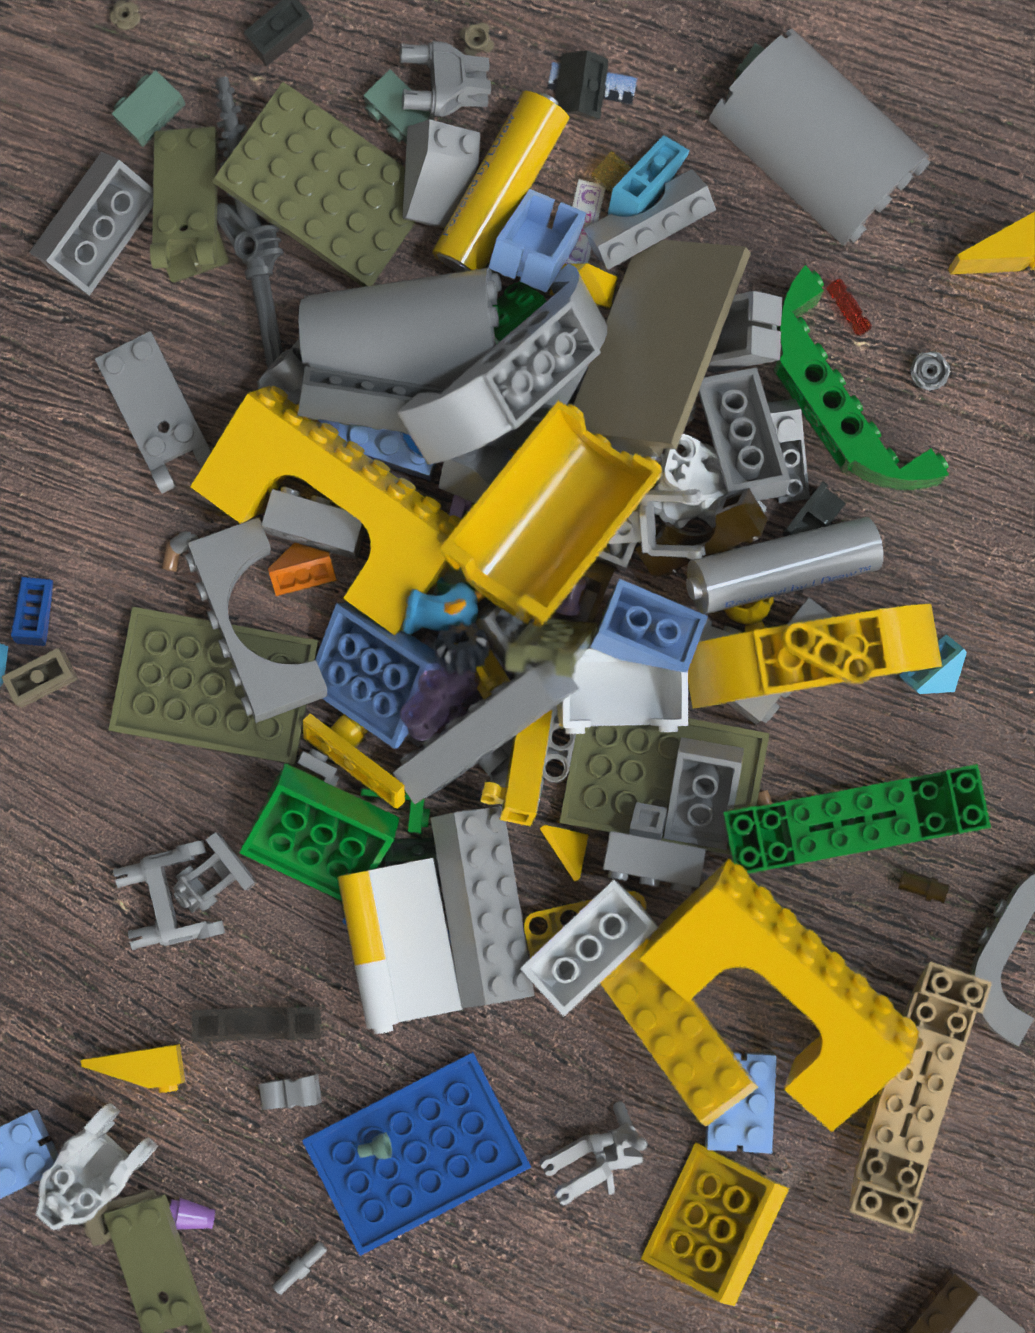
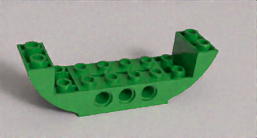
[773,265,949,490]
[723,764,991,874]

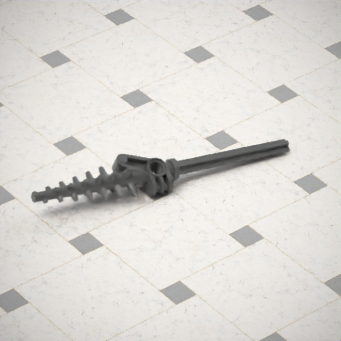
[215,77,284,369]

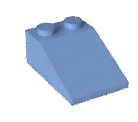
[590,579,708,673]

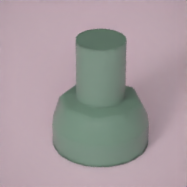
[358,1133,392,1159]

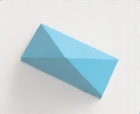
[899,635,967,694]

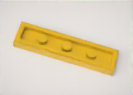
[303,713,405,809]

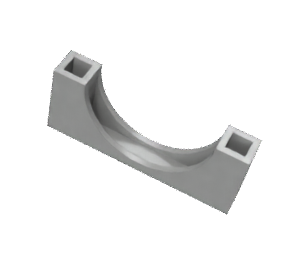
[184,518,327,723]

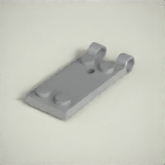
[95,331,211,494]

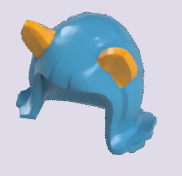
[402,577,485,635]

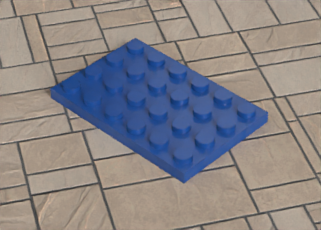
[302,1052,531,1256]

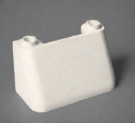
[557,648,688,734]

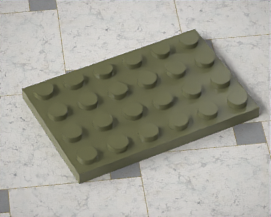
[213,82,415,287]
[109,607,319,765]
[559,718,770,856]

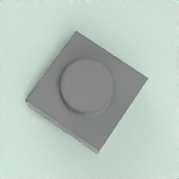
[629,802,667,841]

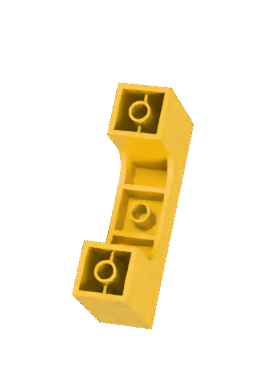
[190,385,462,636]
[640,859,919,1132]

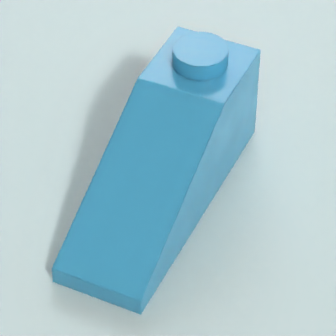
[608,135,689,217]

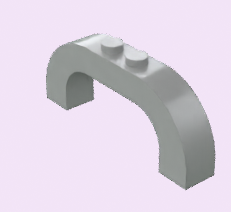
[970,871,1035,1046]

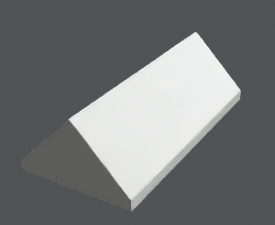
[520,880,658,1016]

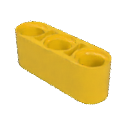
[781,622,873,684]

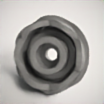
[910,351,950,390]

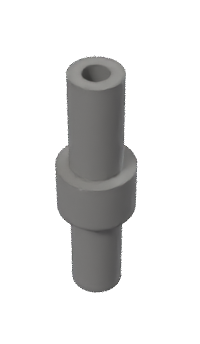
[272,1241,327,1295]

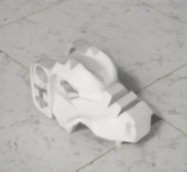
[639,434,766,529]
[36,1103,158,1230]

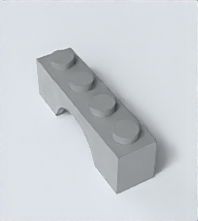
[584,169,716,270]

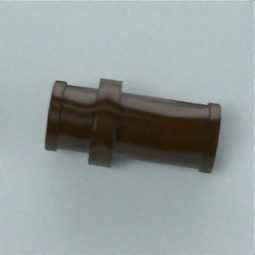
[898,870,950,904]

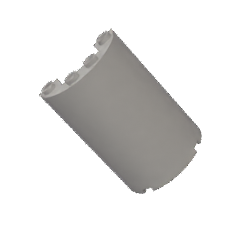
[709,29,931,246]
[299,267,502,388]

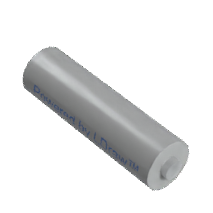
[686,517,884,614]

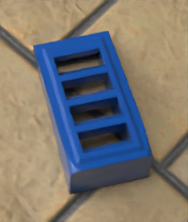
[11,577,53,646]

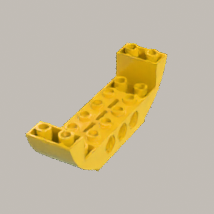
[688,604,942,709]

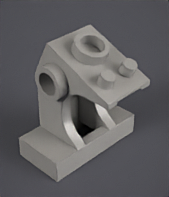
[173,832,258,913]

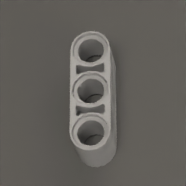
[542,705,576,783]

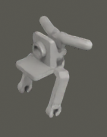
[608,489,705,559]
[539,1101,647,1205]

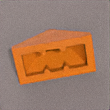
[268,542,337,596]

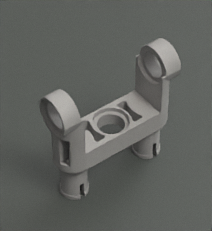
[113,840,225,950]

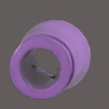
[170,1198,215,1230]

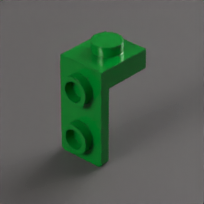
[361,789,430,834]

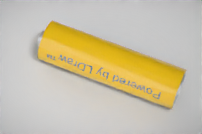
[432,90,569,272]

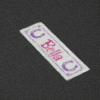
[564,180,606,264]

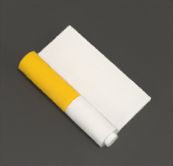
[338,858,463,1034]

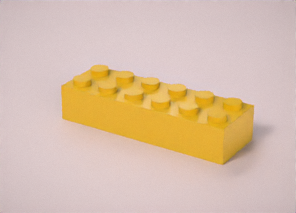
[600,937,758,1126]

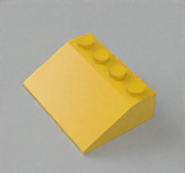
[641,1142,789,1306]

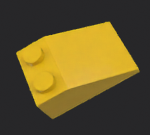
[948,212,1035,275]

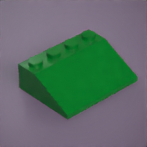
[239,763,399,901]

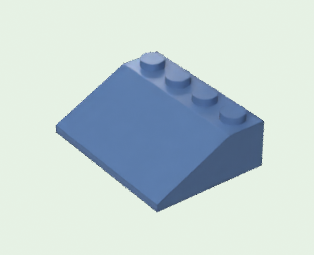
[315,603,447,748]

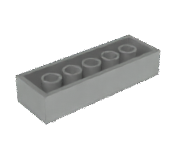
[393,660,580,804]
[431,806,535,1008]

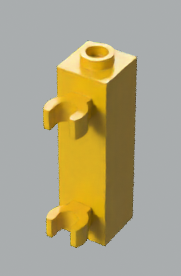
[480,710,552,826]

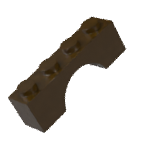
[635,488,768,578]

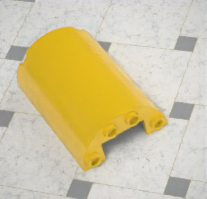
[439,400,662,627]

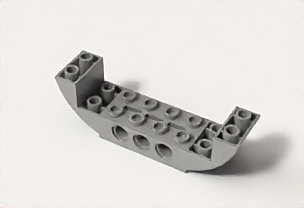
[397,264,607,464]

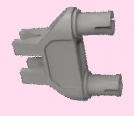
[399,41,491,117]

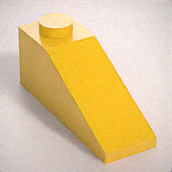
[81,1044,186,1093]

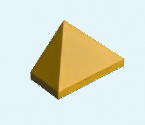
[550,263,617,308]
[540,825,588,882]

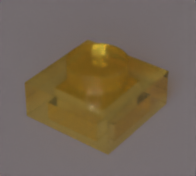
[591,151,632,194]

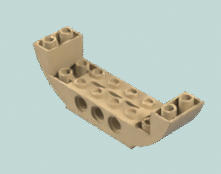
[850,962,992,1233]

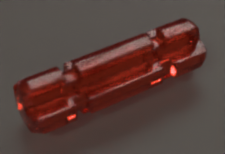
[827,278,872,336]

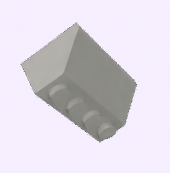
[29,152,153,296]
[699,368,790,501]

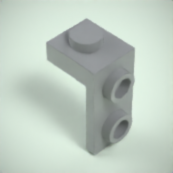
[296,748,339,786]

